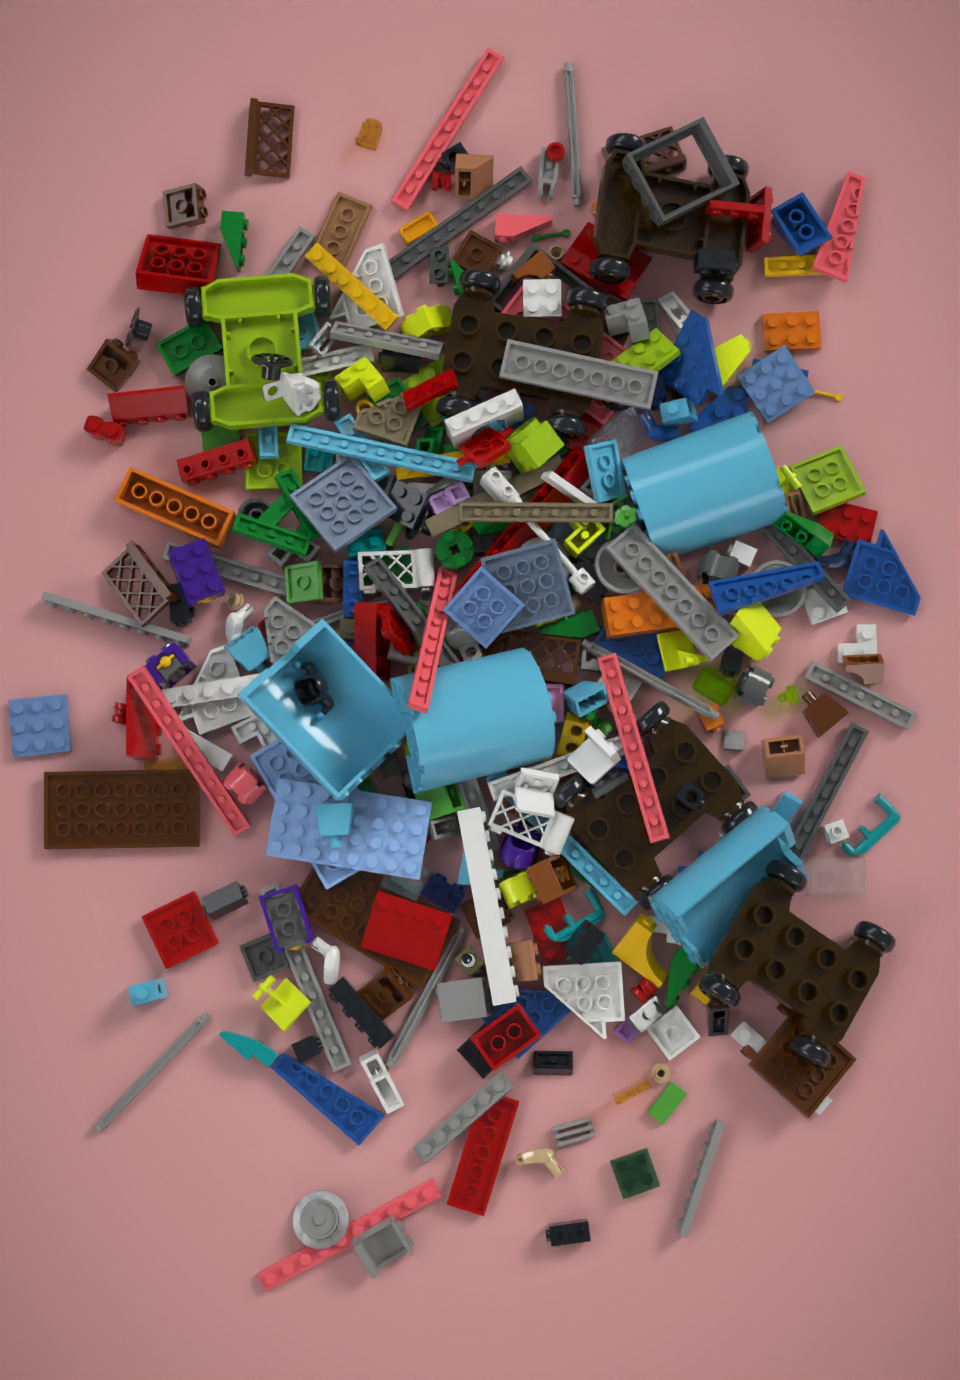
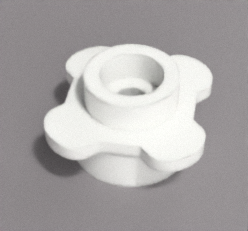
[497,251,513,271]

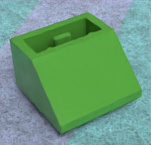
[414,783,466,821]

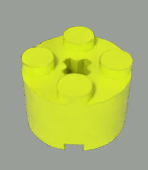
[498,871,536,909]

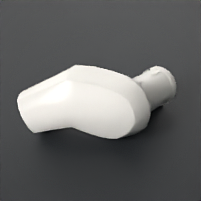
[225,603,254,643]
[311,937,340,985]

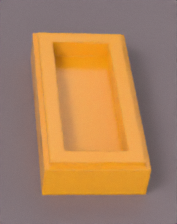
[398,210,439,246]

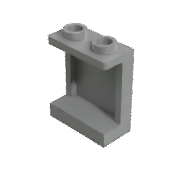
[436,976,493,1023]
[352,1215,415,1279]

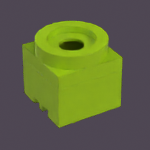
[505,417,564,474]

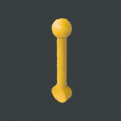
[814,390,843,402]

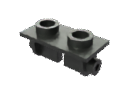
[429,246,449,287]

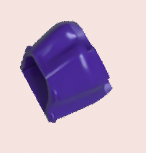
[499,819,541,871]

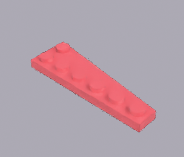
[811,171,865,283]

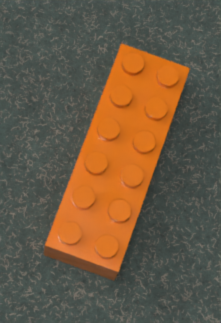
[114,466,237,550]
[600,584,717,640]

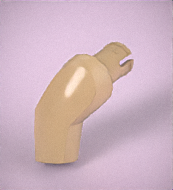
[516,1148,564,1178]

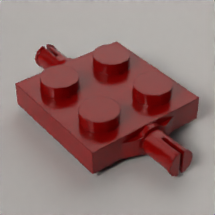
[456,426,514,469]
[374,604,419,656]

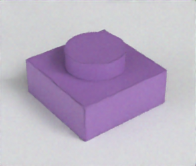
[613,1017,637,1045]

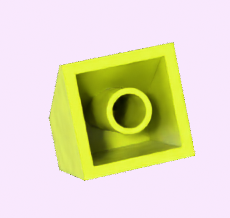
[713,334,751,397]
[729,602,782,663]

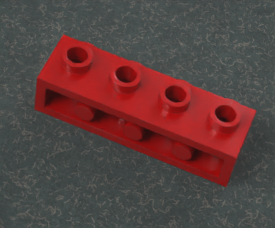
[176,438,258,486]

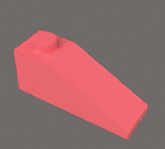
[495,213,552,244]

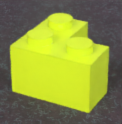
[399,304,452,339]
[334,356,390,402]
[562,501,606,559]

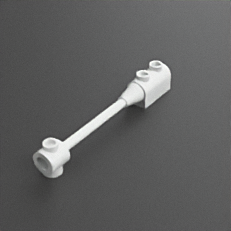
[480,467,596,595]

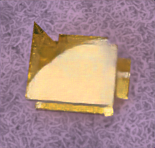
[355,118,382,151]

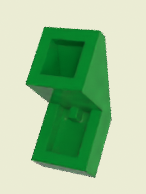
[415,427,447,454]

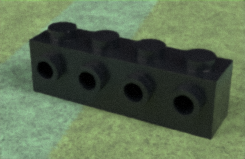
[328,976,396,1049]

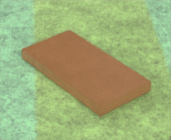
[315,191,373,268]

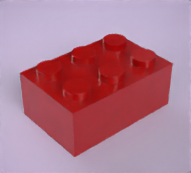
[471,1003,542,1071]

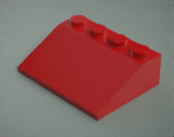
[561,222,652,301]
[135,234,221,295]
[126,678,162,760]
[361,891,453,971]

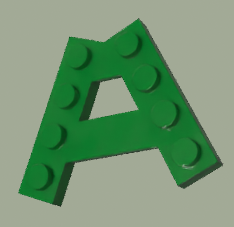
[231,468,321,557]

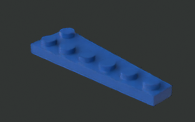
[708,561,825,616]
[271,1052,385,1145]

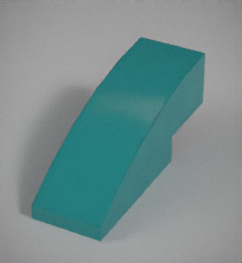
[219,1031,280,1067]

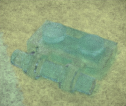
[381,865,429,901]

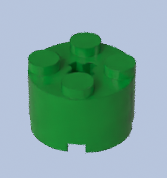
[436,531,474,572]

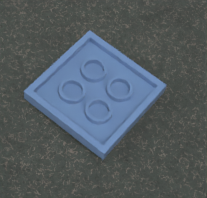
[736,345,816,424]
[443,566,525,649]
[8,694,72,758]

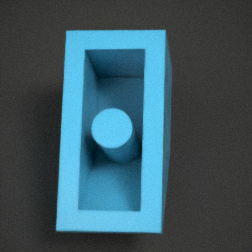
[771,791,803,822]

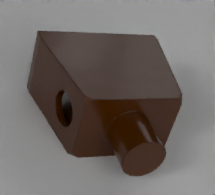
[802,690,849,738]

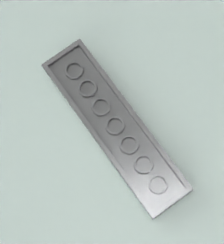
[499,339,658,410]
[605,523,740,662]

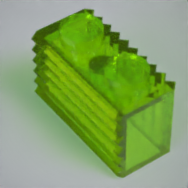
[690,666,737,707]

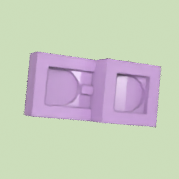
[428,481,471,515]

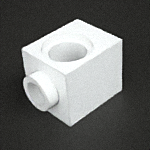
[726,540,758,570]
[821,819,849,845]

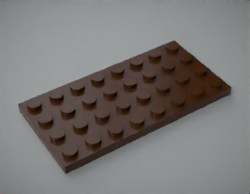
[44,769,200,849]
[300,867,461,988]

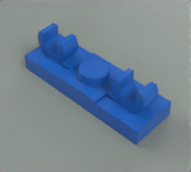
[343,560,363,618]

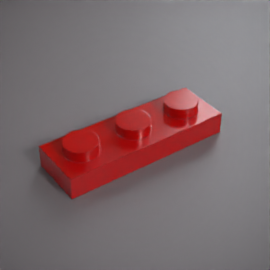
[705,200,765,220]
[402,369,458,412]

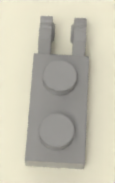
[538,147,559,200]

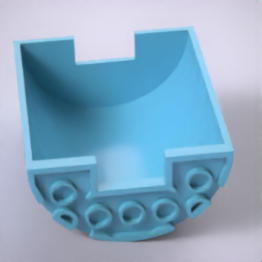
[621,411,789,560]
[237,618,406,801]
[390,648,557,794]
[650,806,808,968]

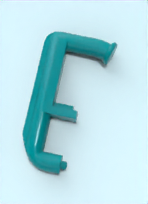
[841,793,900,856]
[543,887,606,942]

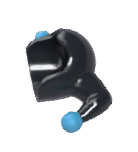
[293,661,334,721]

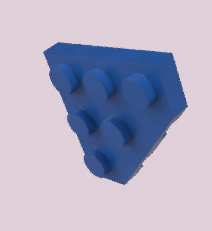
[690,386,748,433]

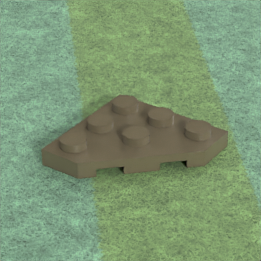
[352,392,423,448]

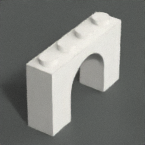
[444,389,524,451]

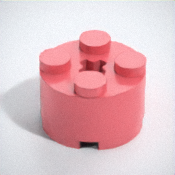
[223,761,268,805]

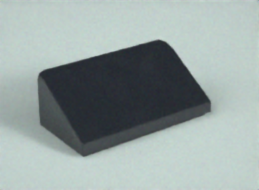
[533,1051,573,1076]

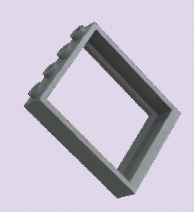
[622,117,740,228]
[493,242,593,313]

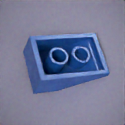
[771,192,833,257]

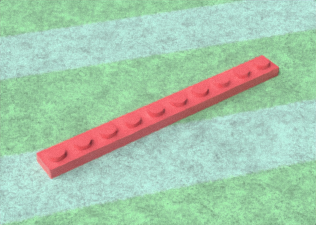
[392,48,504,212]
[407,566,458,714]
[597,653,670,844]
[126,665,251,836]
[257,1178,442,1292]

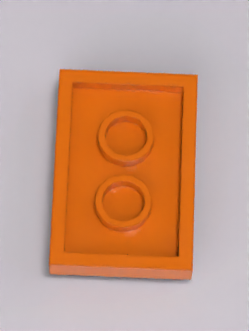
[762,311,822,352]

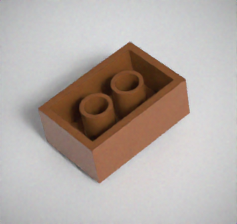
[526,854,578,904]

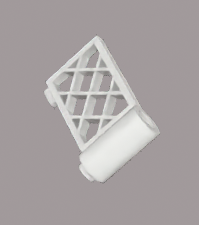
[357,548,435,594]
[488,789,575,856]

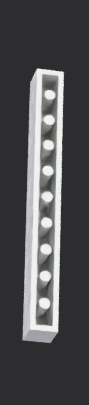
[457,807,520,1006]

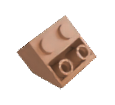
[455,154,494,199]
[761,734,805,779]
[509,940,541,982]

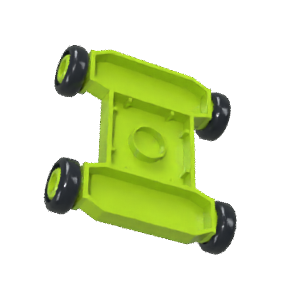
[184,273,342,432]

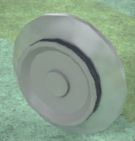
[293,1191,349,1249]

